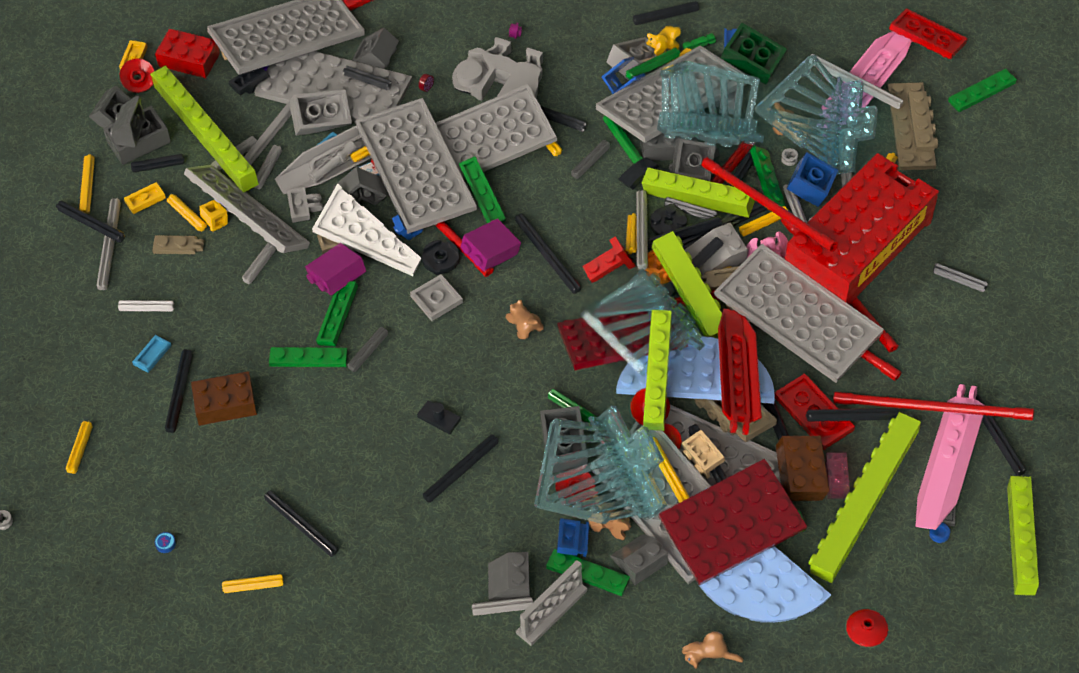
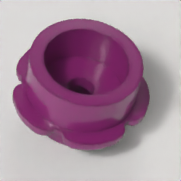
[509,22,522,39]

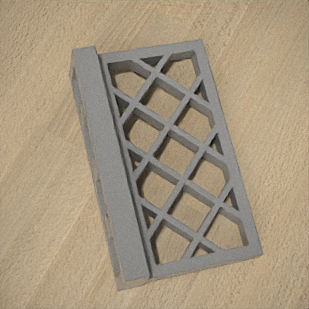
[516,560,587,646]

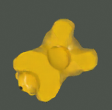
[646,26,681,56]

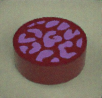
[418,73,434,92]

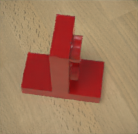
[582,236,635,283]

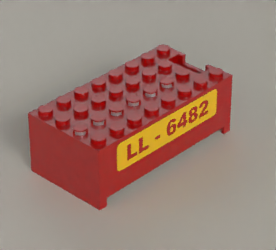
[785,153,939,305]

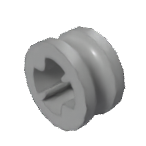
[781,148,798,166]
[0,510,13,530]

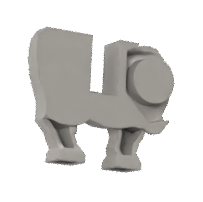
[452,37,543,101]

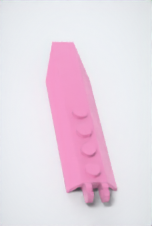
[821,31,912,131]
[916,384,984,530]

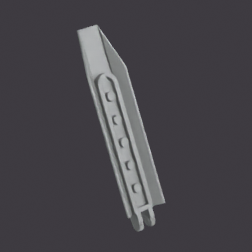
[275,105,397,194]

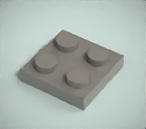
[410,274,463,321]

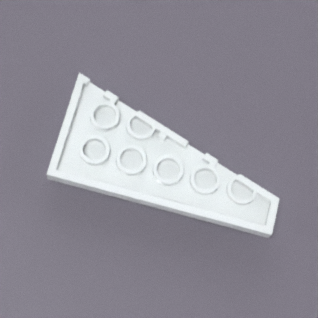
[312,184,421,276]

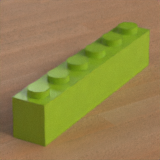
[642,168,755,218]
[652,231,722,338]
[643,310,672,431]
[1007,476,1039,595]

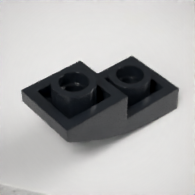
[618,157,659,190]

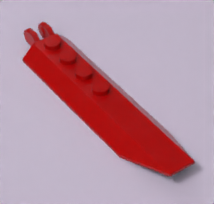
[718,309,762,435]

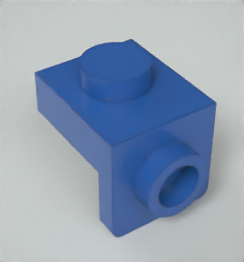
[392,215,423,240]

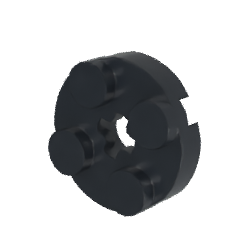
[651,204,687,235]
[422,240,459,275]

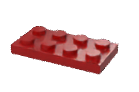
[889,8,968,59]
[774,373,855,450]

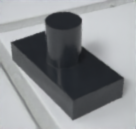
[229,68,268,96]
[417,400,461,434]

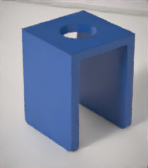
[602,56,646,94]

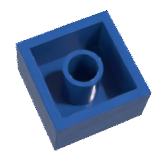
[786,152,838,207]

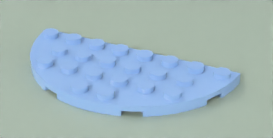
[616,336,774,404]
[698,488,831,622]

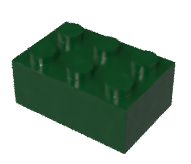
[721,22,787,85]

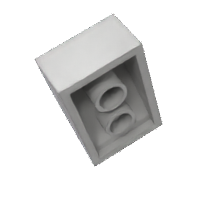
[606,37,666,80]
[289,89,352,136]
[685,223,748,275]

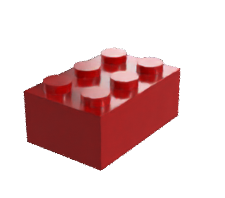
[155,28,220,78]

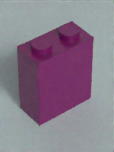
[461,218,521,272]
[305,243,366,295]

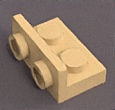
[682,430,725,479]

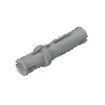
[309,140,357,183]

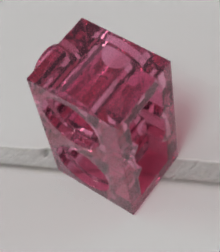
[825,453,849,499]

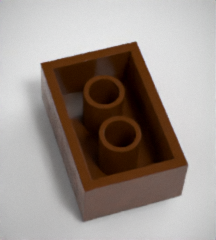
[191,371,257,426]
[776,436,829,501]

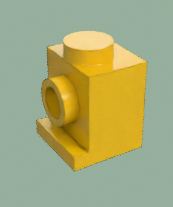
[200,200,228,232]

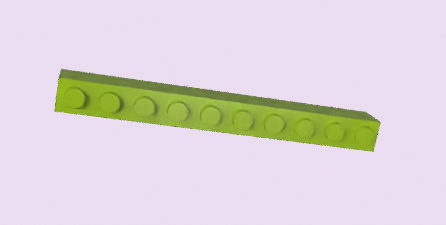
[151,66,259,193]
[809,412,921,583]

